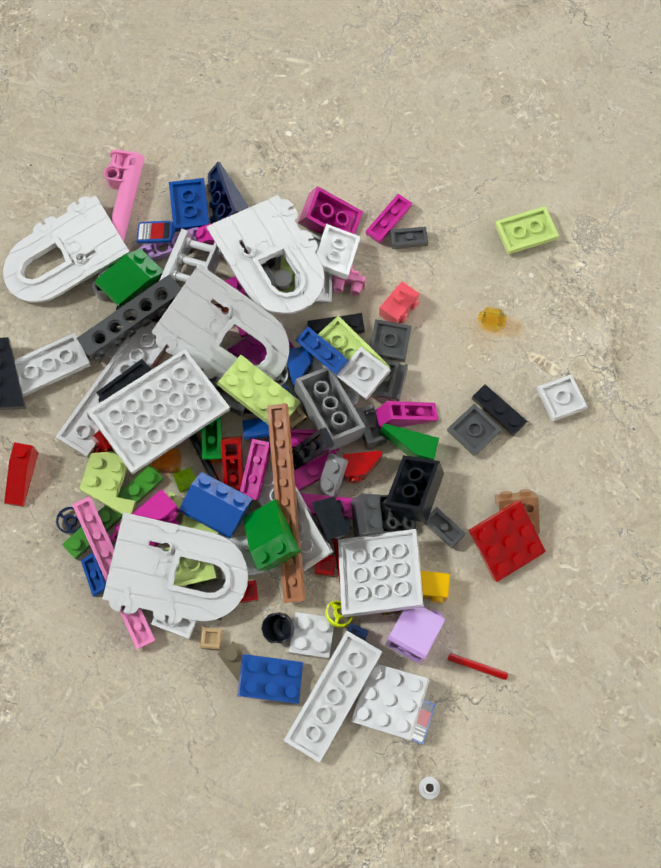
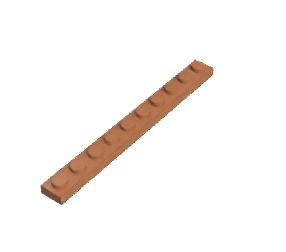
[267,403,306,603]

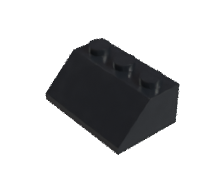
[385,455,444,523]

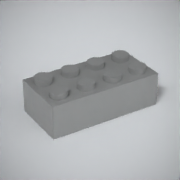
[294,367,365,452]

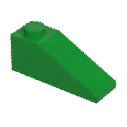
[201,416,222,460]
[380,423,439,460]

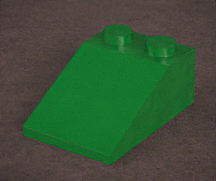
[94,248,163,307]
[243,499,301,571]

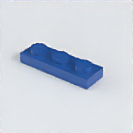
[295,326,349,376]

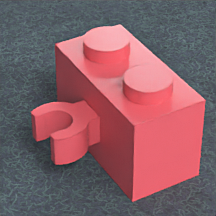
[379,281,420,324]

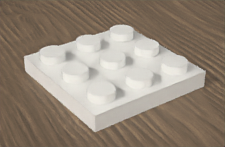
[351,663,430,741]

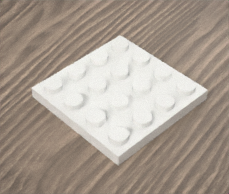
[338,529,424,617]

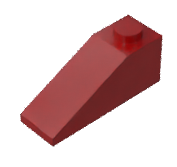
[221,436,244,492]
[4,442,39,507]

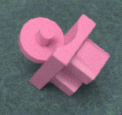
[332,265,366,296]

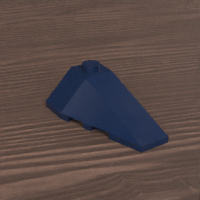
[208,161,249,224]

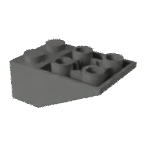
[351,493,417,537]

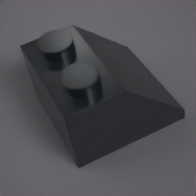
[312,496,352,543]

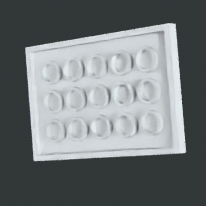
[87,349,230,475]

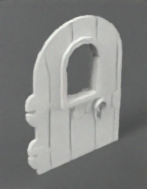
[207,195,325,315]
[3,196,130,303]
[151,264,289,380]
[103,512,248,624]

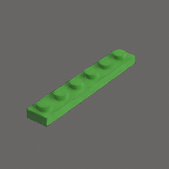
[62,465,164,560]

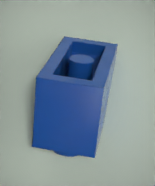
[286,346,313,391]

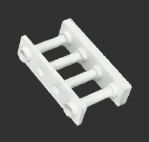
[159,229,223,301]

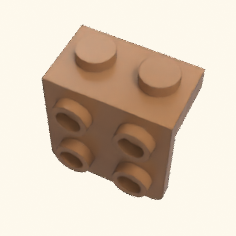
[495,489,540,534]

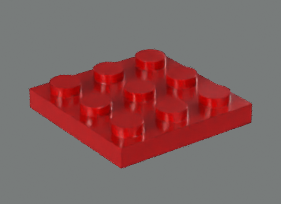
[468,500,546,582]

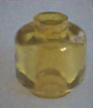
[478,306,507,332]

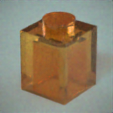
[152,449,182,473]

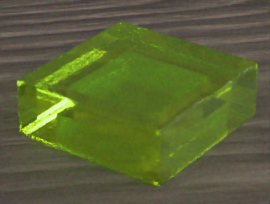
[173,467,196,493]

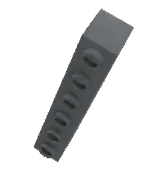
[76,274,181,360]

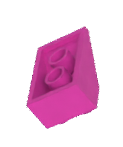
[298,186,363,235]

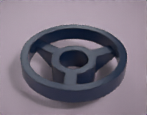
[56,507,82,534]

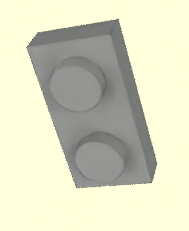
[317,453,348,497]

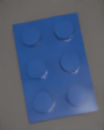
[169,178,209,232]
[237,654,303,704]

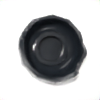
[261,612,295,643]

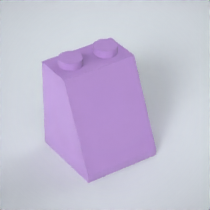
[386,605,446,665]

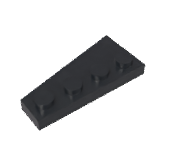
[0,337,26,410]

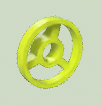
[325,601,353,628]

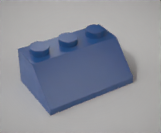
[179,472,253,539]

